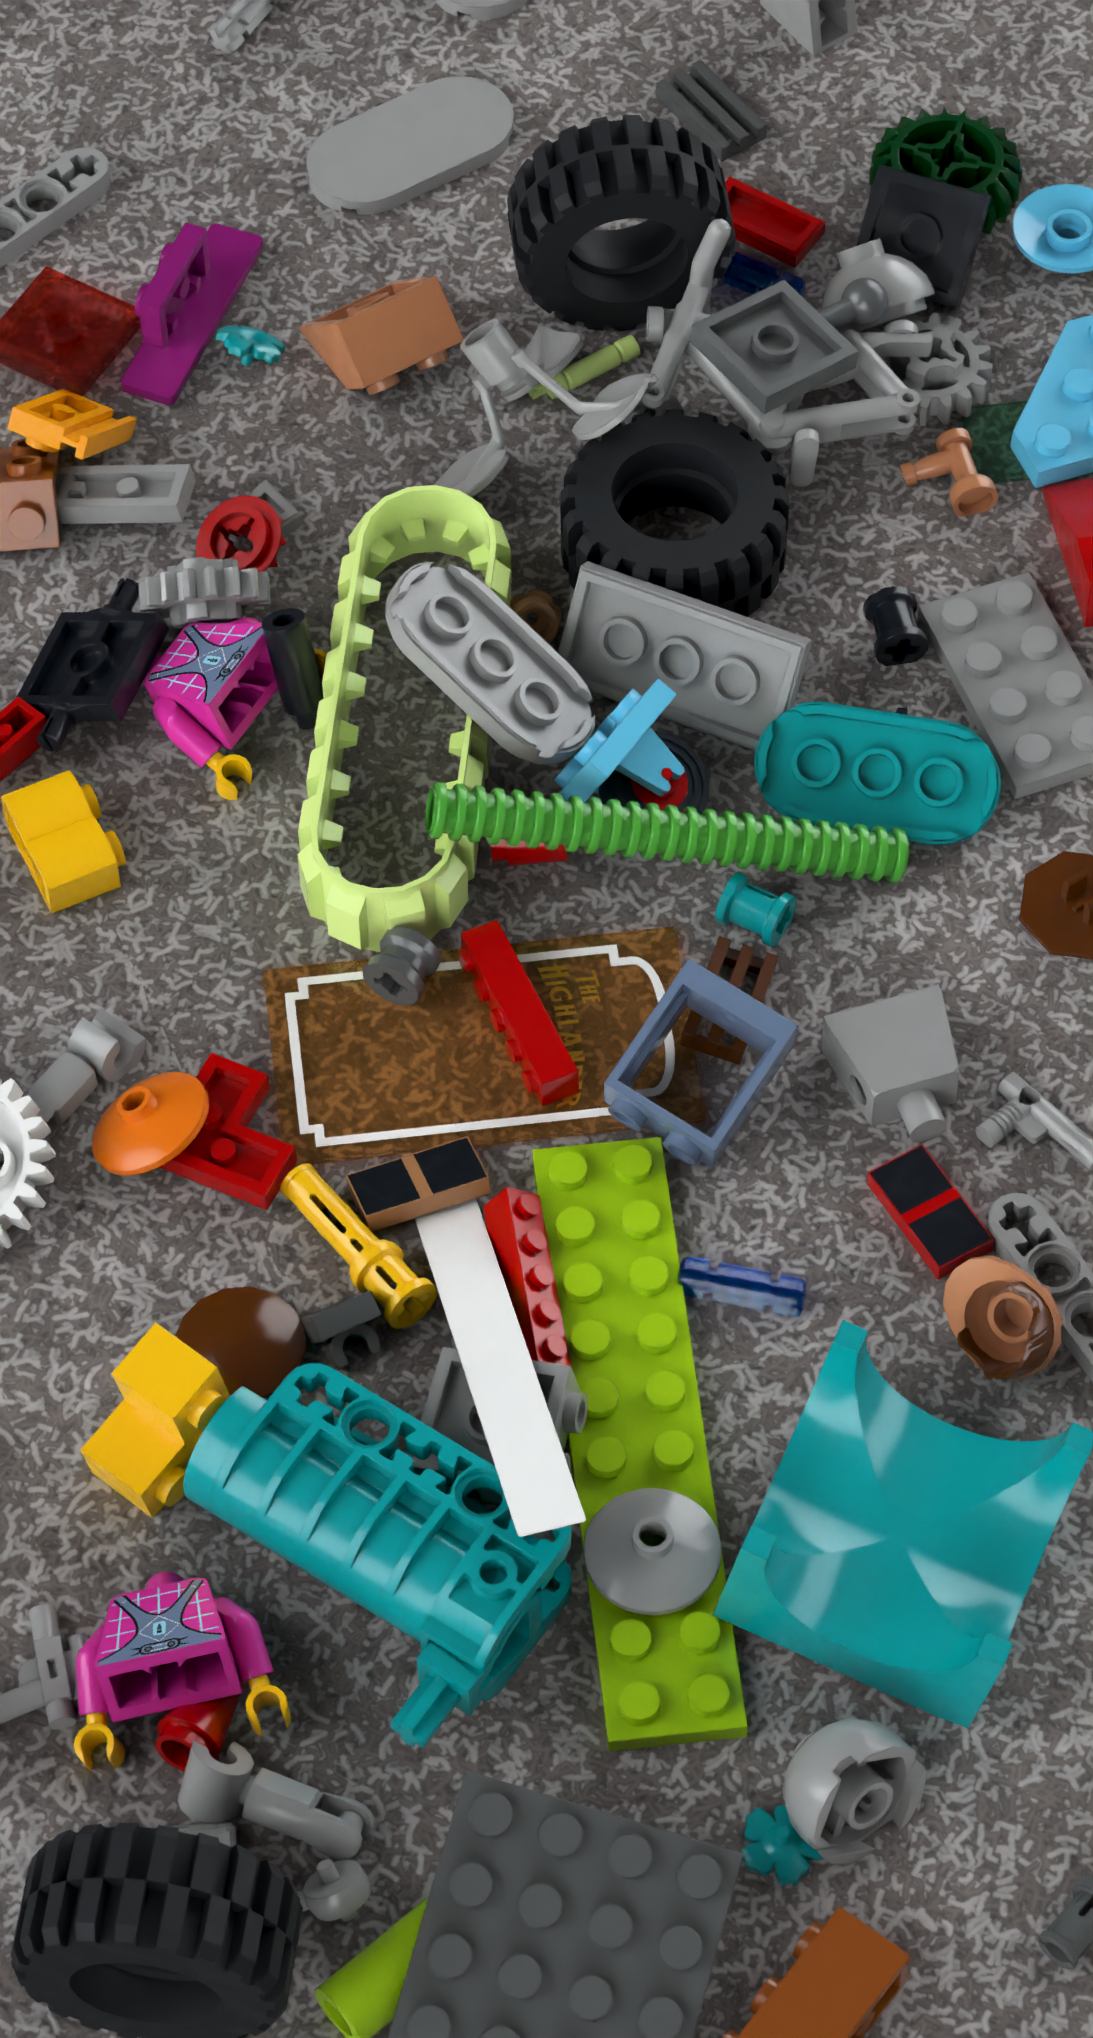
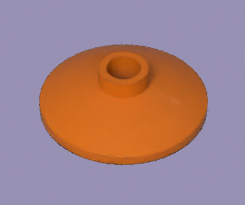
[92,1072,209,1176]

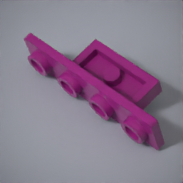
[121,222,263,405]

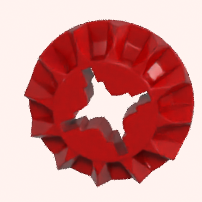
[196,496,287,572]

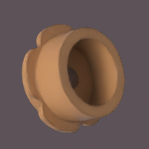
[510,589,562,643]

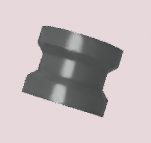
[362,926,441,1006]

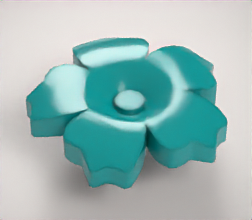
[215,325,286,366]
[741,1806,823,1885]

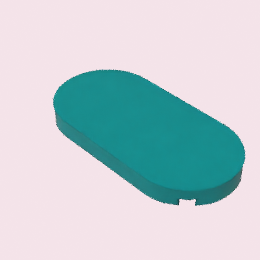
[754,701,1001,846]

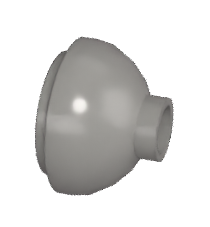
[821,238,935,334]

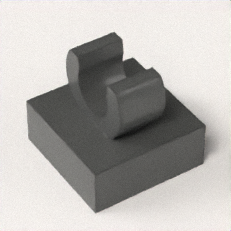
[300,1290,381,1368]

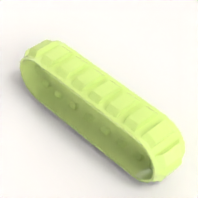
[297,485,512,952]

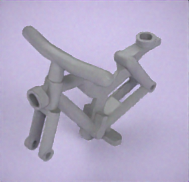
[639,218,932,487]

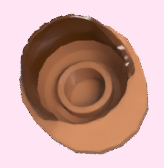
[943,1255,1063,1380]

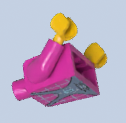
[142,617,327,800]
[74,1572,291,1771]

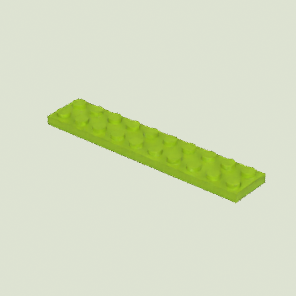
[532,1137,748,1752]

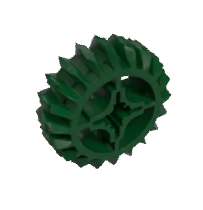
[869,107,1023,235]

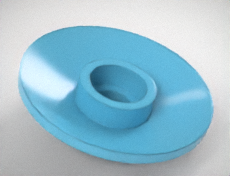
[1012,184,1093,273]

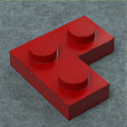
[159,1053,297,1210]

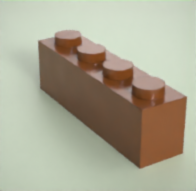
[722,1906,910,2038]

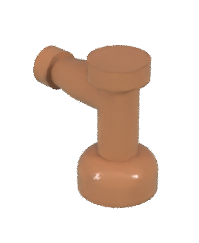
[899,428,999,517]

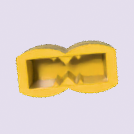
[1,770,126,914]

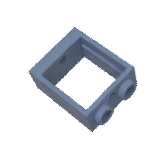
[604,958,798,1168]

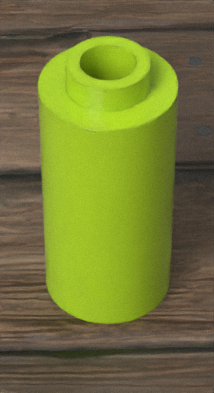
[314,1898,428,2038]

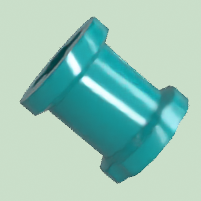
[715,871,797,948]

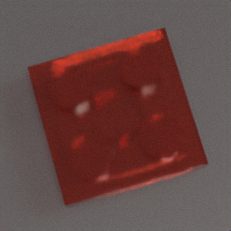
[0,266,141,396]

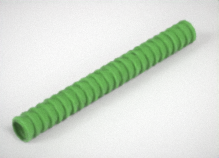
[425,781,909,884]

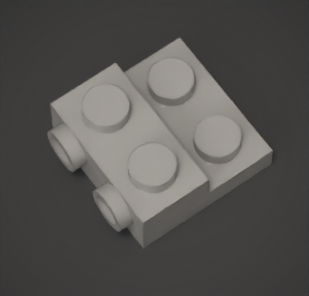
[410,1347,588,1504]

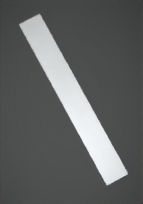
[414,1199,586,1537]

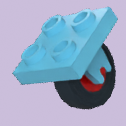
[553,678,710,814]

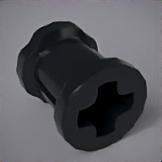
[863,586,928,666]

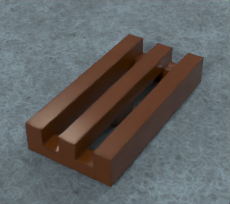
[679,936,779,1065]

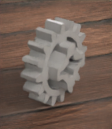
[882,312,993,426]
[138,557,271,629]

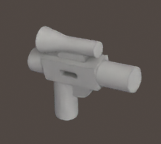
[0,1604,86,1730]

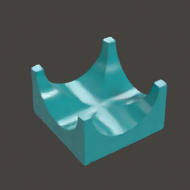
[713,1320,1093,1728]

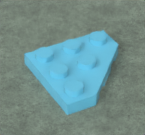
[1010,315,1093,488]

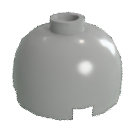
[782,1718,927,1865]

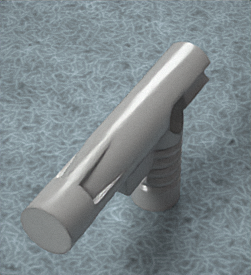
[975,1072,1093,1171]

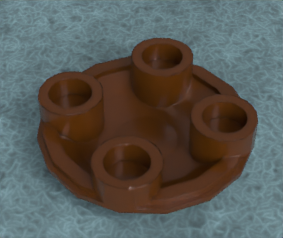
[175,1286,306,1398]

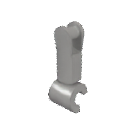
[23,1008,146,1142]
[177,1741,374,1860]

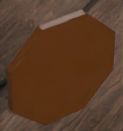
[1019,851,1093,960]

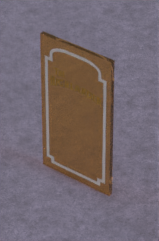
[261,926,707,1166]

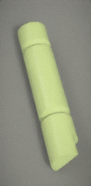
[528,334,640,400]

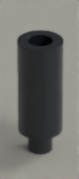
[262,608,323,730]

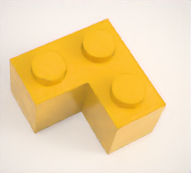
[80,1322,230,1518]

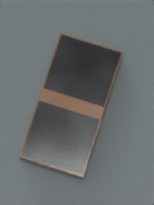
[346,1136,491,1232]

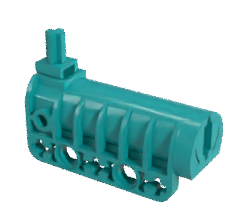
[183,1363,572,1749]

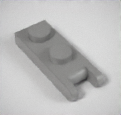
[55,464,196,524]

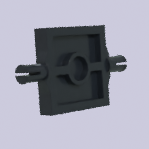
[16,578,170,752]

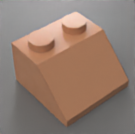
[299,276,464,395]

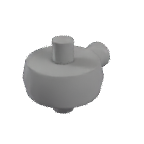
[297,1859,371,1921]

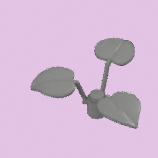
[434,318,658,498]

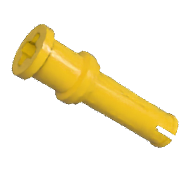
[280,1163,437,1329]

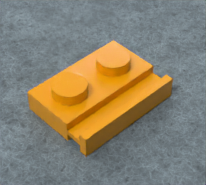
[7,389,137,460]

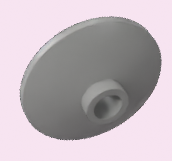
[584,1488,721,1615]

